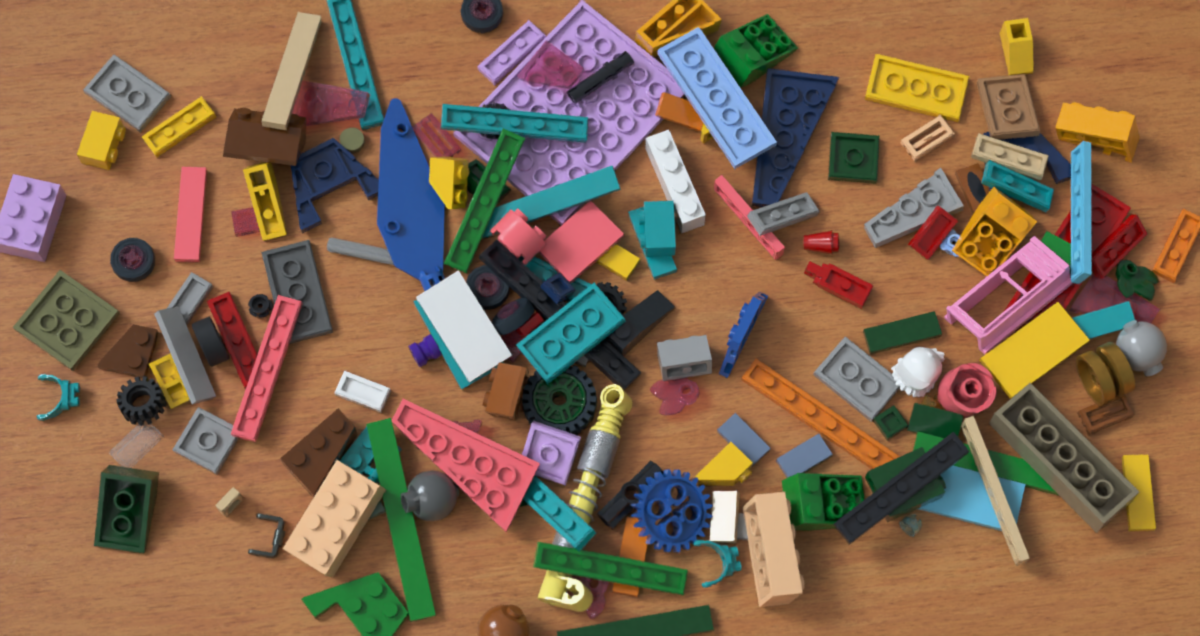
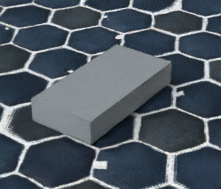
[167,272,213,325]

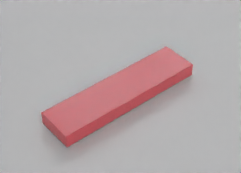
[174,167,207,262]
[714,175,785,260]

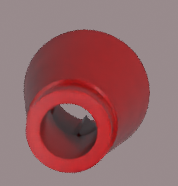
[803,230,839,255]

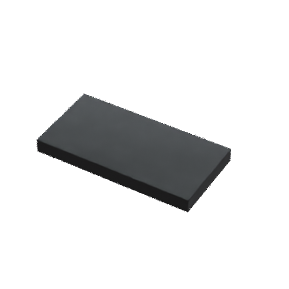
[261,240,333,344]

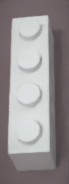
[645,130,705,233]

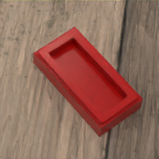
[908,205,958,260]

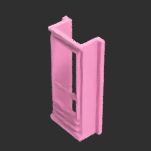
[944,236,1073,354]

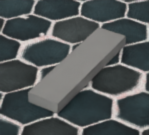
[154,306,216,404]

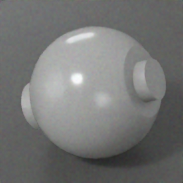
[1116,320,1167,376]

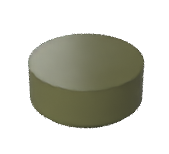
[340,128,365,153]

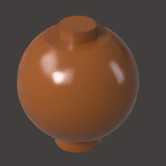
[477,605,529,636]

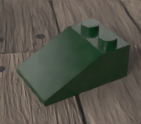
[94,465,159,553]

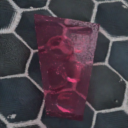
[292,80,370,126]

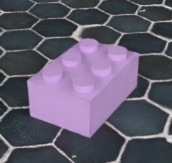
[0,174,66,262]

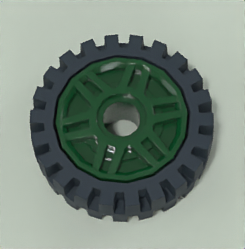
[522,365,597,435]

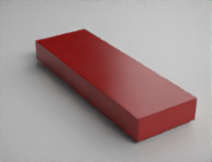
[1092,214,1147,279]

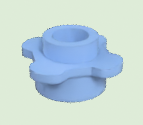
[940,229,960,257]

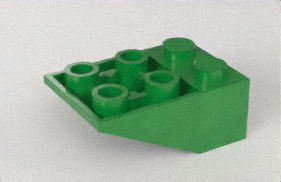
[713,14,798,88]
[782,473,865,531]

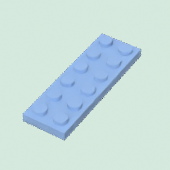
[657,27,777,169]

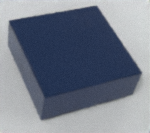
[540,272,576,304]

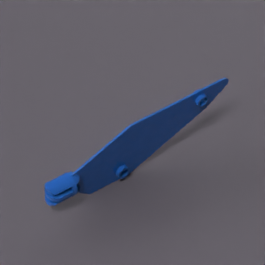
[377,98,446,292]

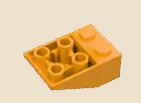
[952,187,1037,276]

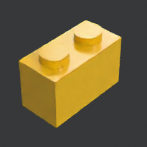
[77,111,126,170]

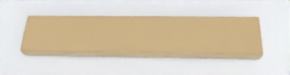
[262,12,322,130]
[961,416,1030,566]

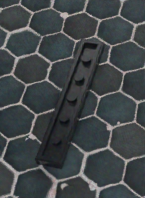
[834,432,970,545]

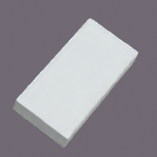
[335,371,391,413]

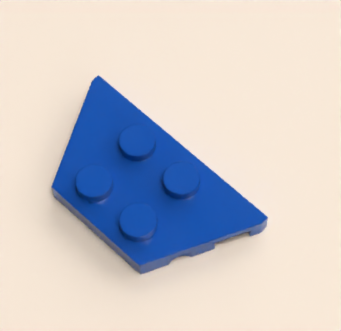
[719,291,768,378]

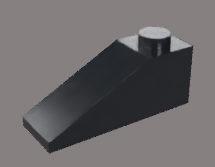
[605,290,675,356]

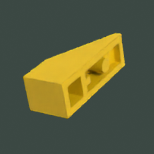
[243,162,287,241]

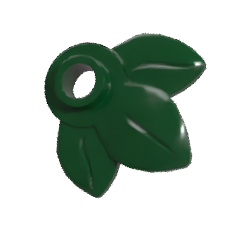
[1115,260,1159,301]

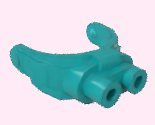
[37,374,80,421]
[693,540,742,588]

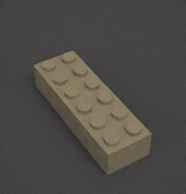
[989,383,1139,533]

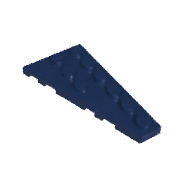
[752,68,839,207]

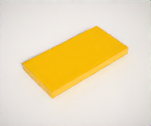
[864,54,969,122]
[979,302,1090,399]

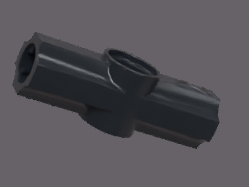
[597,460,663,530]

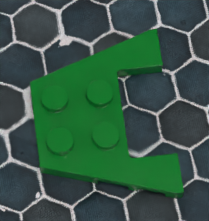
[301,572,409,636]

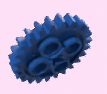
[631,469,713,552]

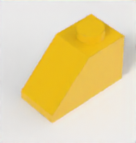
[695,442,753,486]

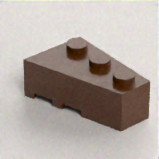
[280,409,357,498]

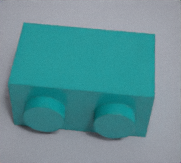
[639,201,676,256]

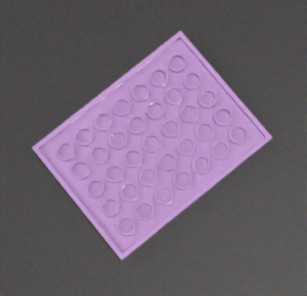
[453,0,685,226]

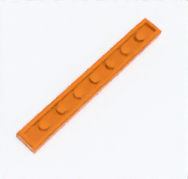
[741,359,900,469]

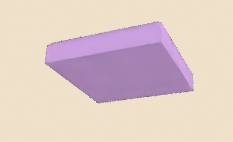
[522,421,581,485]

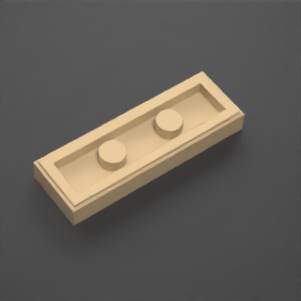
[971,133,1049,180]

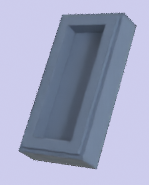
[717,413,771,467]
[776,434,833,478]

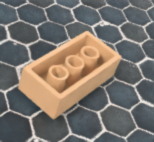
[283,460,386,578]
[742,492,804,607]

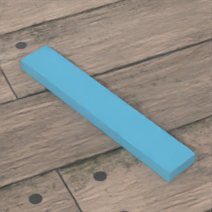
[1071,141,1092,284]

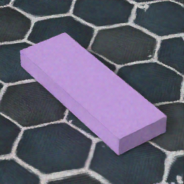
[478,21,546,85]

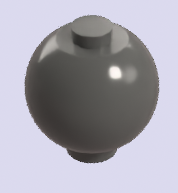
[401,470,459,522]

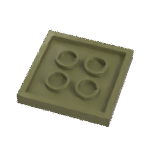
[13,270,120,371]

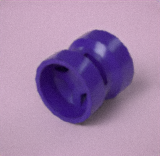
[408,334,442,367]

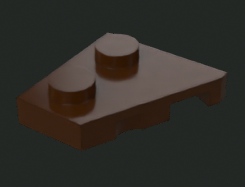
[98,324,159,378]

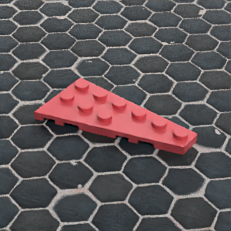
[392,399,540,533]

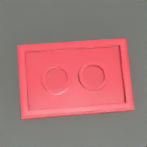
[538,201,624,284]

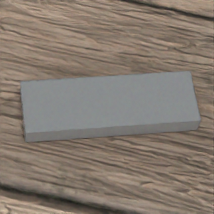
[747,192,820,236]

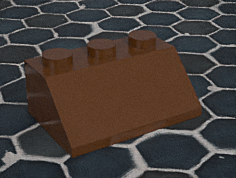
[223,108,306,166]

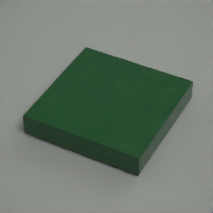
[828,132,880,184]

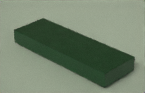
[863,311,942,354]

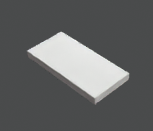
[416,270,512,382]

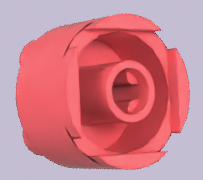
[490,208,546,265]
[937,363,996,418]

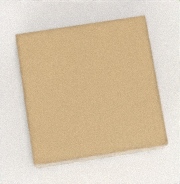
[215,487,243,517]

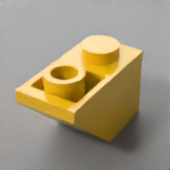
[1000,18,1033,76]
[429,156,469,209]

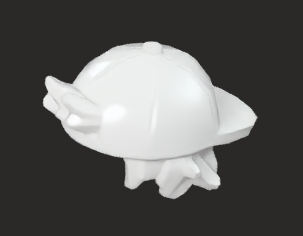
[891,347,945,397]

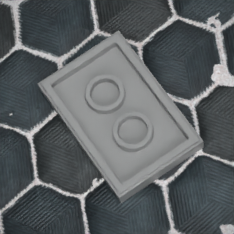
[83,55,171,133]
[813,337,900,422]

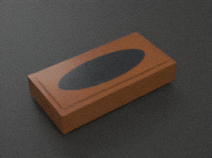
[955,163,989,214]

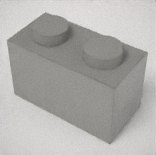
[657,335,712,381]

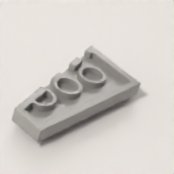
[864,168,964,248]

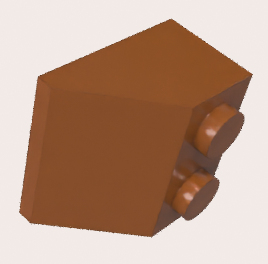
[482,363,529,421]

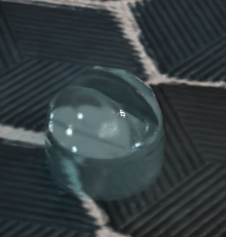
[899,514,922,537]

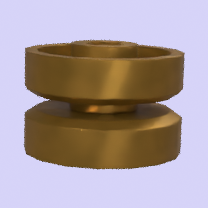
[1076,342,1135,406]

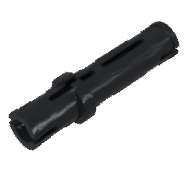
[567,51,634,104]

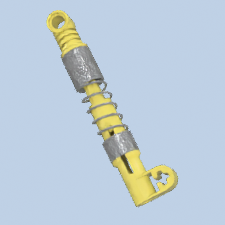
[538,384,632,612]

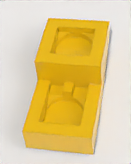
[149,353,190,409]

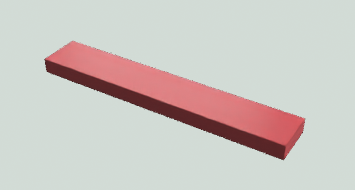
[231,295,303,443]

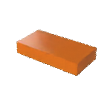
[655,92,703,131]

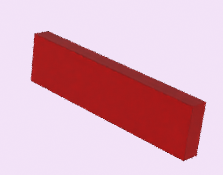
[207,291,257,390]

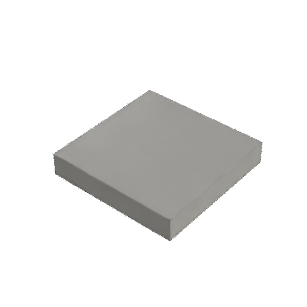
[173,407,239,475]

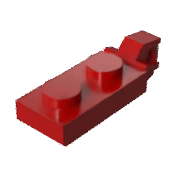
[804,261,873,309]

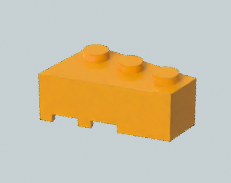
[635,0,722,57]
[1055,102,1140,163]

